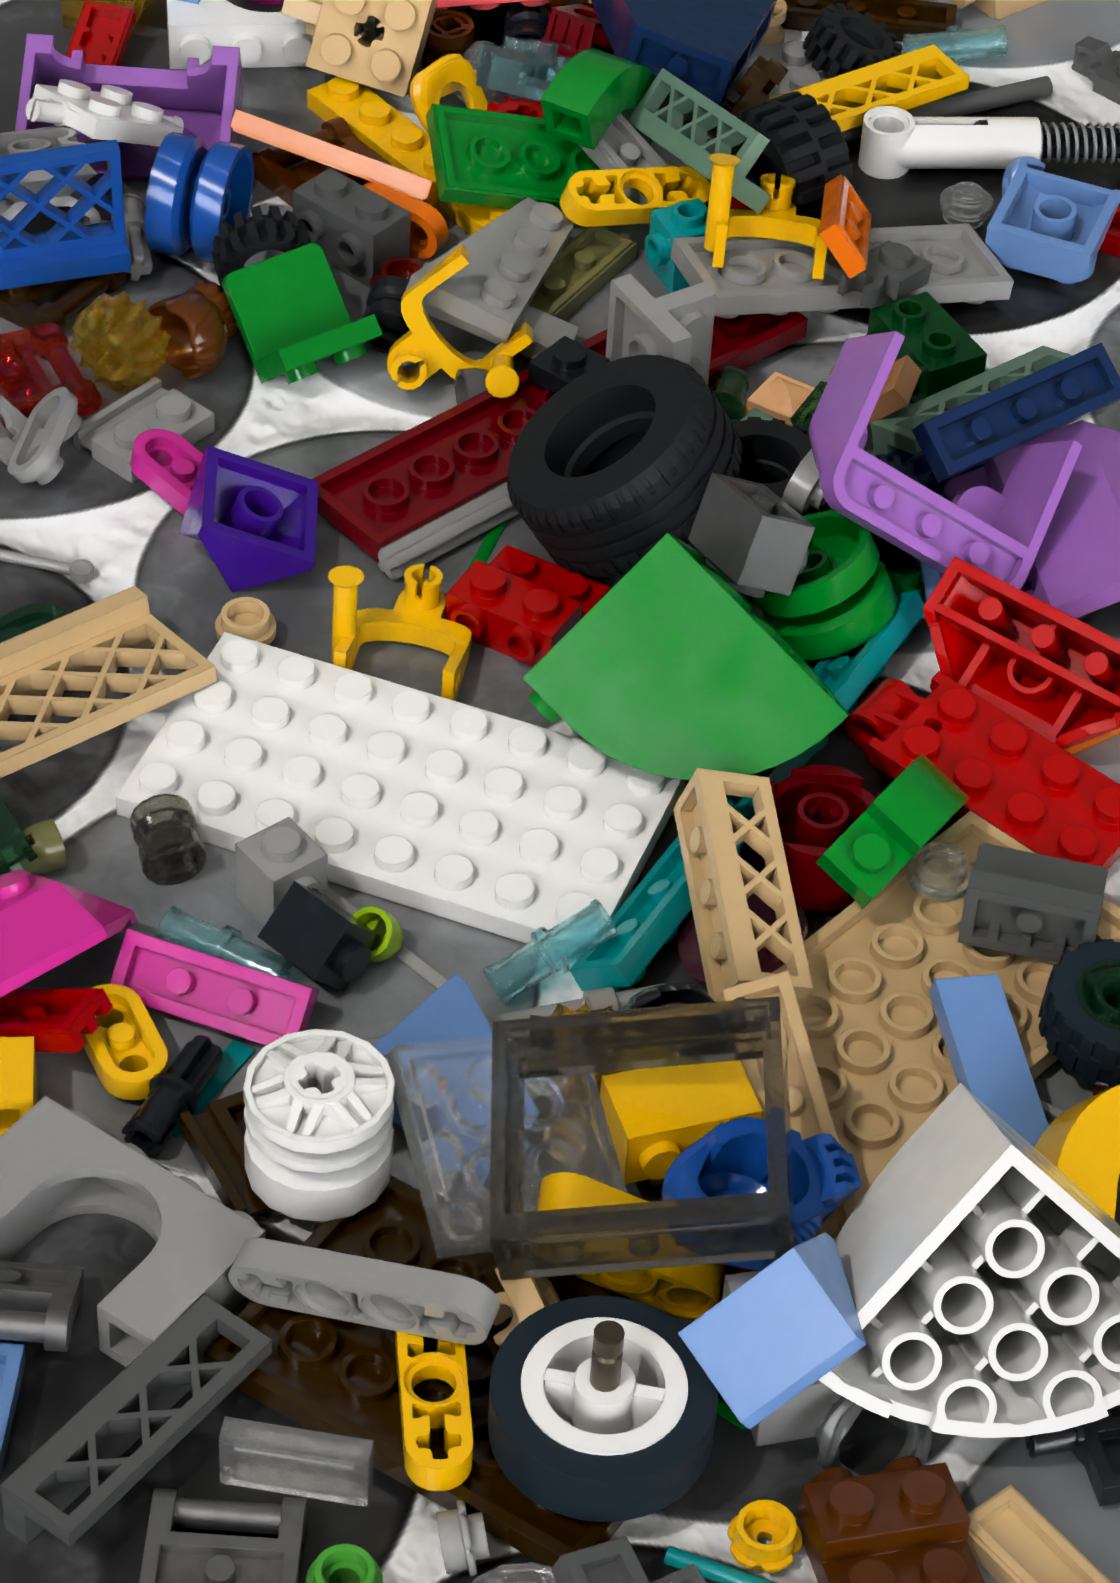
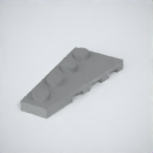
[405,197,575,342]

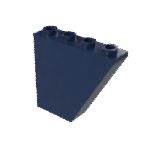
[591,0,777,106]

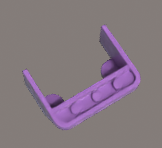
[809,331,1083,589]

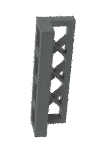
[1,1294,272,1547]

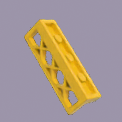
[767,44,970,132]

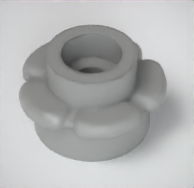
[435,1500,490,1576]

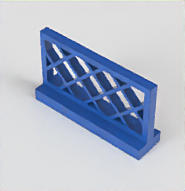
[0,140,131,290]

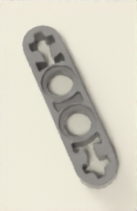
[228,1238,500,1345]

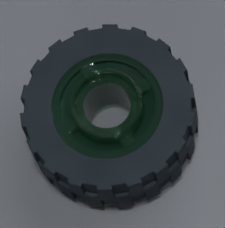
[1038,939,1120,1087]

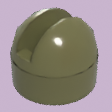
[14,818,68,875]

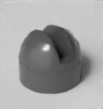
[455,368,489,405]

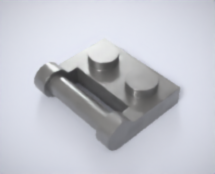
[0,1261,84,1352]
[139,1488,307,1583]

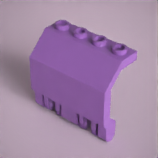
[943,420,1120,618]

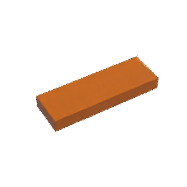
[819,174,872,279]

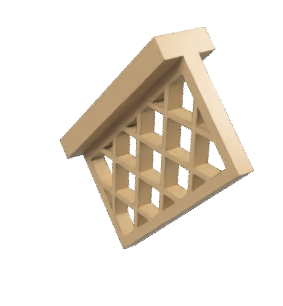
[0,586,218,778]

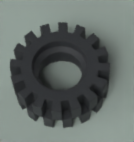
[803,3,903,79]
[211,205,312,292]

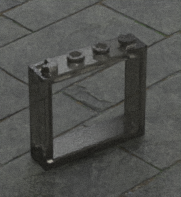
[489,996,796,1281]

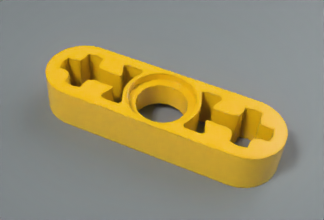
[560,166,710,227]
[395,1331,473,1491]

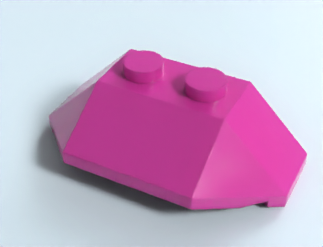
[0,870,138,998]

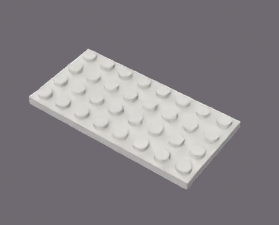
[115,632,686,960]

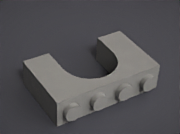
[0,1096,266,1367]

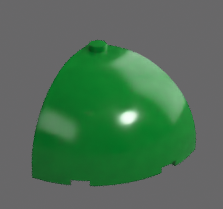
[523,532,850,780]

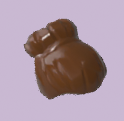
[147,279,238,380]

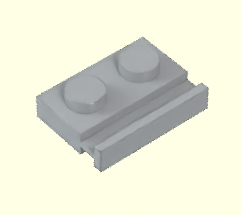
[73,377,215,484]

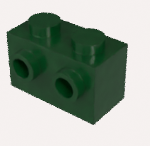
[865,292,987,404]

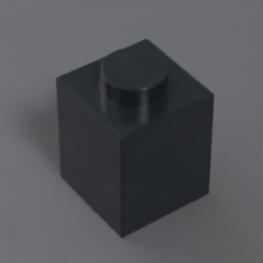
[257,881,381,992]

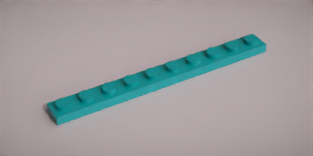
[569,590,925,991]

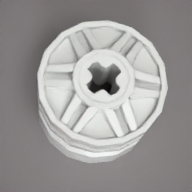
[243,1029,395,1222]

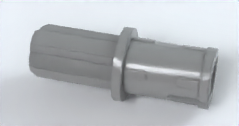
[123,193,153,281]

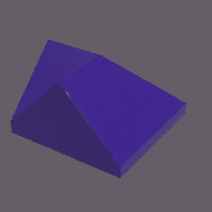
[179,445,318,593]

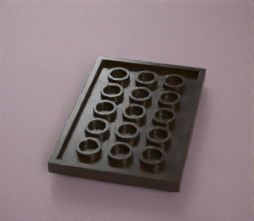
[204,1175,721,1569]

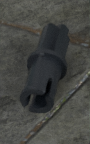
[122,1035,223,1157]

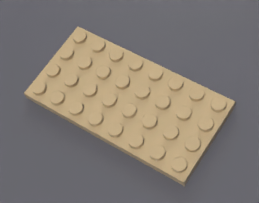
[723,811,1120,1204]

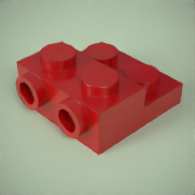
[445,544,610,667]

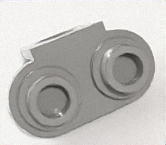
[0,387,82,485]

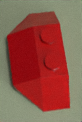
[923,556,1120,750]

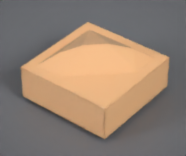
[745,371,824,427]

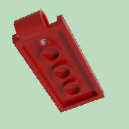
[845,671,1120,870]

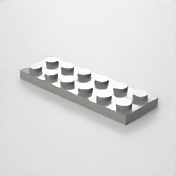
[670,223,1014,319]

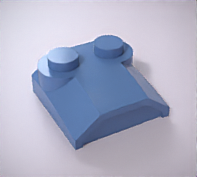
[985,164,1120,284]

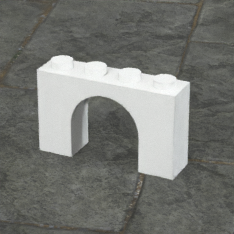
[166,0,375,69]

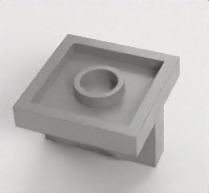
[605,274,716,385]

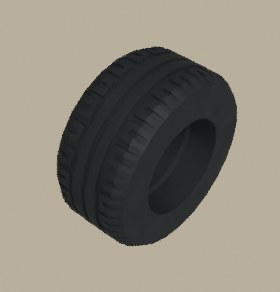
[507,354,742,578]

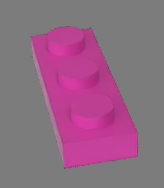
[109,929,319,1045]

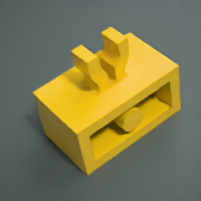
[598,1049,763,1187]

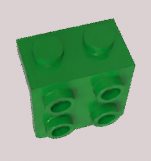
[222,243,383,384]

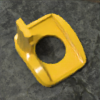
[410,53,488,134]

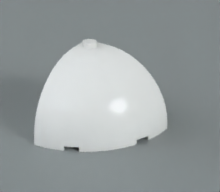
[819,1083,1120,1438]

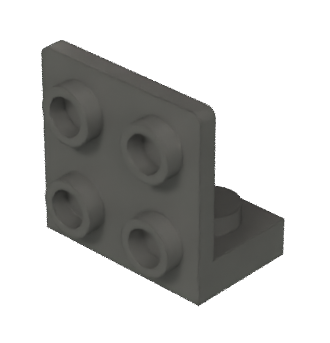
[958,843,1108,963]

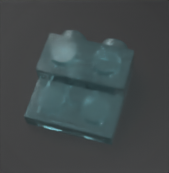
[476,36,571,101]

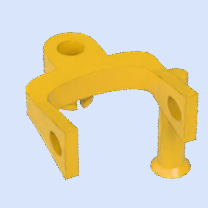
[704,153,827,280]
[387,244,534,398]
[328,564,472,701]

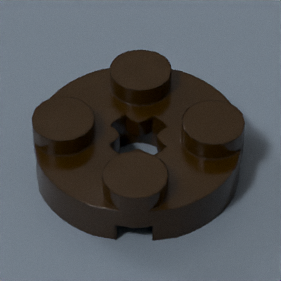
[707,55,788,142]

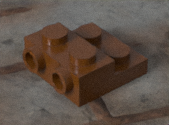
[796,1456,985,1583]

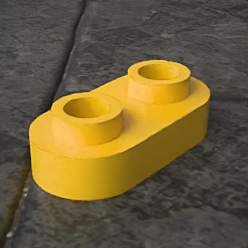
[80,984,169,1100]

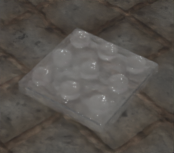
[384,1028,627,1258]

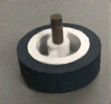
[488,1296,718,1522]

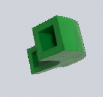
[540,49,655,150]
[816,754,970,908]

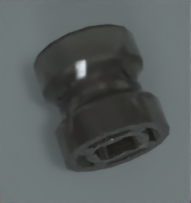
[130,794,206,885]

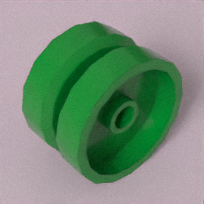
[753,510,898,661]

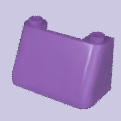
[15,33,244,181]

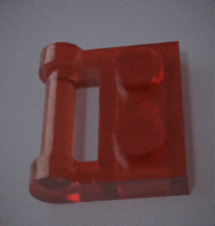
[0,323,102,427]

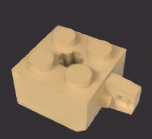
[281,0,438,97]

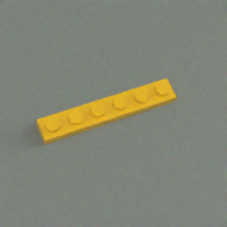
[307,76,509,235]

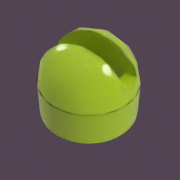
[353,906,404,962]

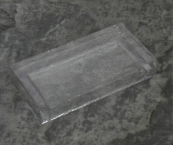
[219,1416,374,1507]

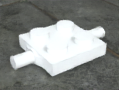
[25,79,184,147]

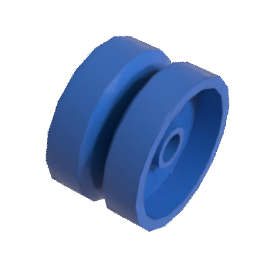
[144,132,254,263]

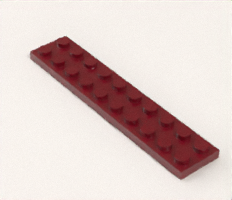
[312,312,808,562]

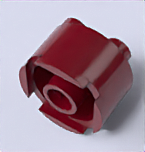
[752,765,880,913]

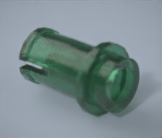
[711,366,750,421]

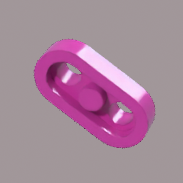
[130,429,203,516]

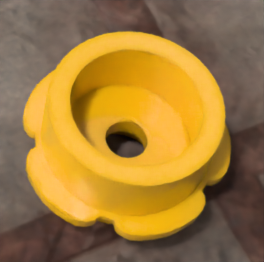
[727,1500,802,1573]

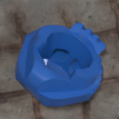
[661,1117,862,1271]

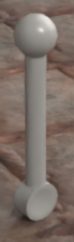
[0,549,94,584]

